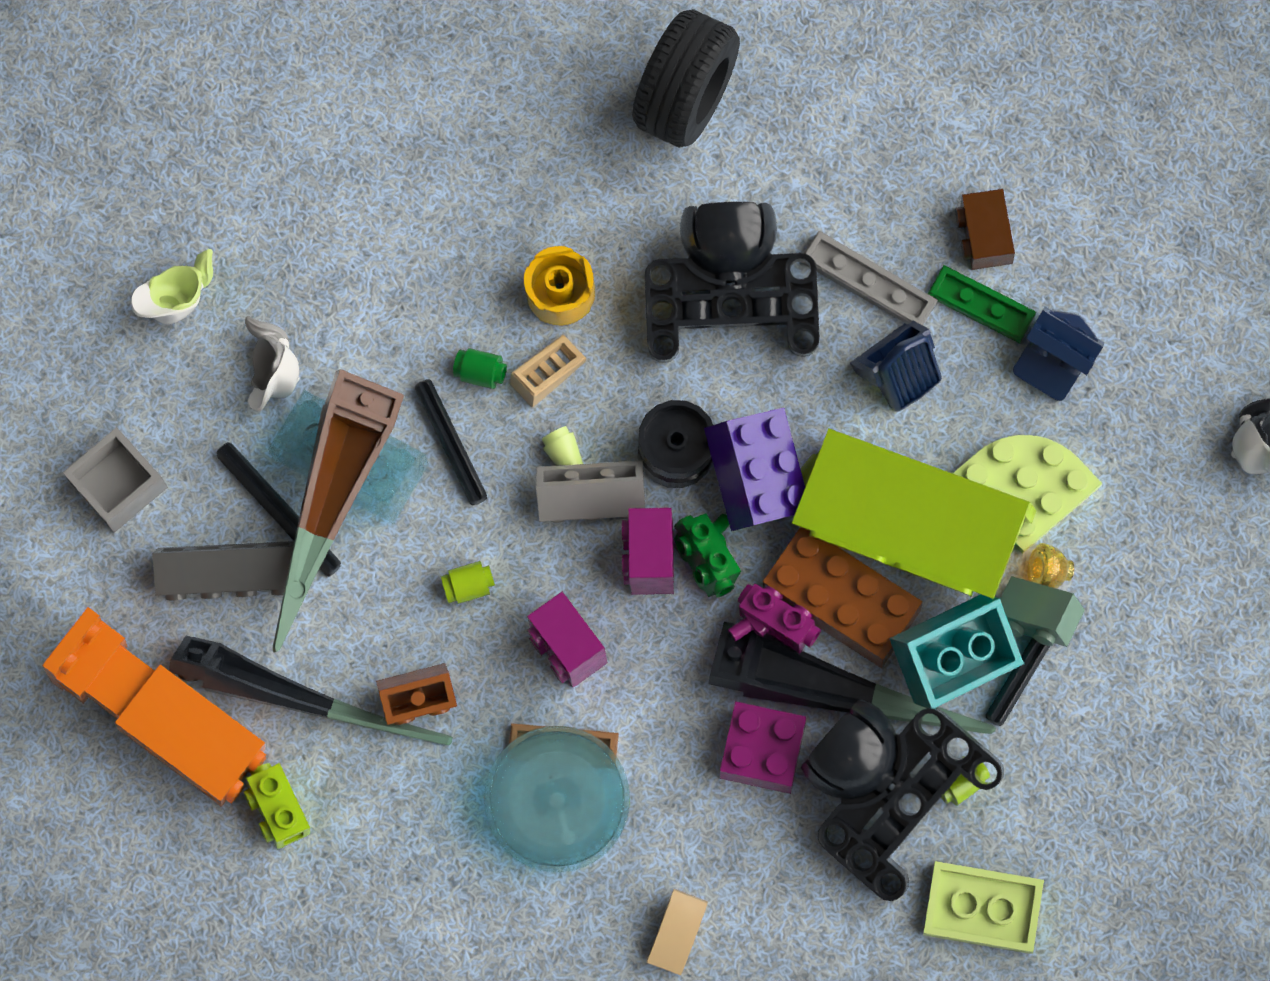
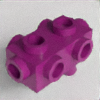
[728,583,821,654]

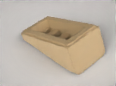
[510,334,586,408]

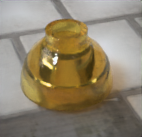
[1027,543,1074,589]

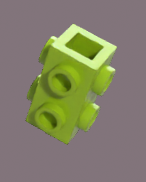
[243,763,310,850]

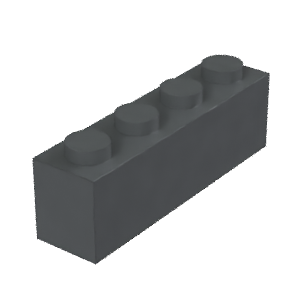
[152,541,294,601]

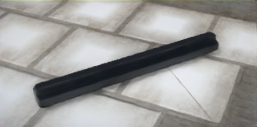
[217,442,341,577]

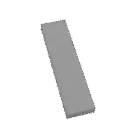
[800,231,938,325]

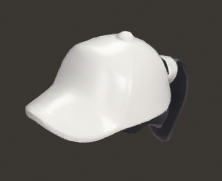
[1231,398,1270,474]

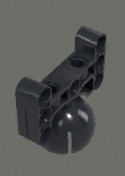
[644,201,820,363]
[801,699,1004,901]

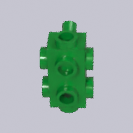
[674,513,741,598]

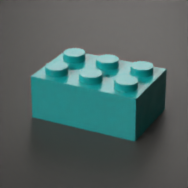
[889,594,1024,708]

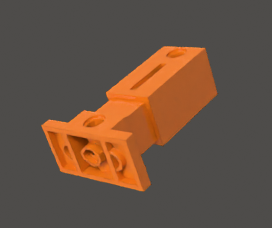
[42,607,267,807]

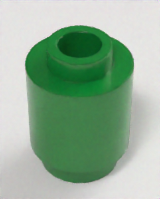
[453,348,507,389]

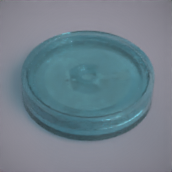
[484,726,630,873]

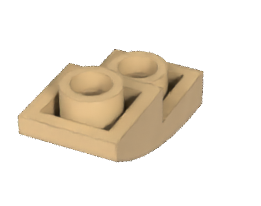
[647,889,708,975]

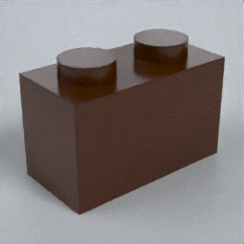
[955,189,1015,270]

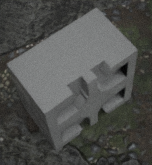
[62,427,168,533]

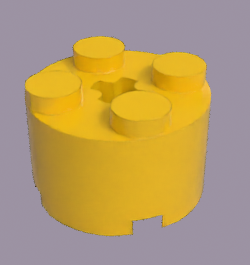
[524,246,595,326]

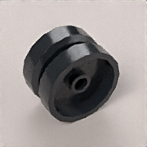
[638,400,713,488]

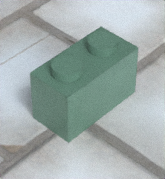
[1000,576,1085,647]

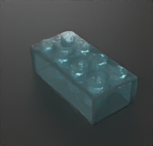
[268,390,429,524]

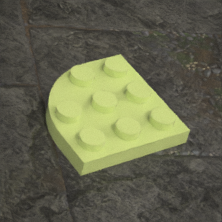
[953,435,1102,554]

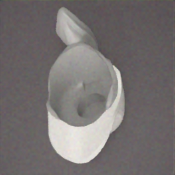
[245,316,299,411]

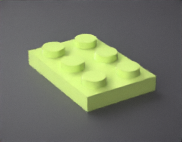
[923,861,1044,954]

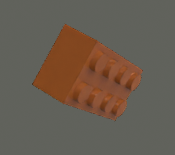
[763,527,923,669]

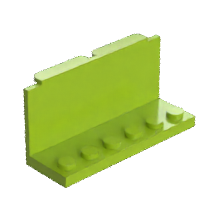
[792,428,1036,599]

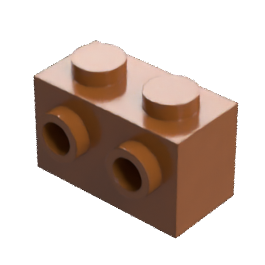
[376,663,457,725]

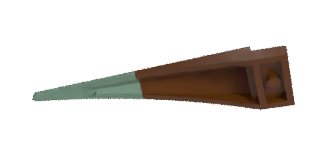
[272,369,404,653]

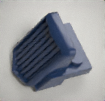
[1013,307,1105,401]
[850,320,942,412]

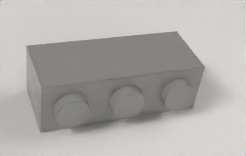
[536,461,645,523]

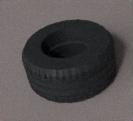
[632,9,740,148]

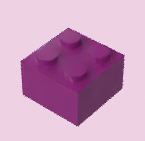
[622,508,674,595]
[527,591,608,688]
[720,701,806,794]

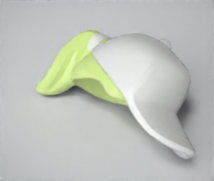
[131,249,213,324]

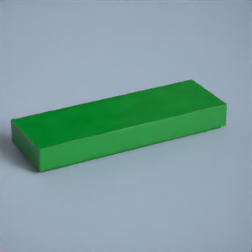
[928,265,1037,343]

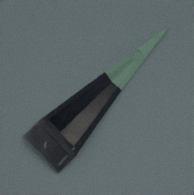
[708,621,996,734]
[169,635,453,746]

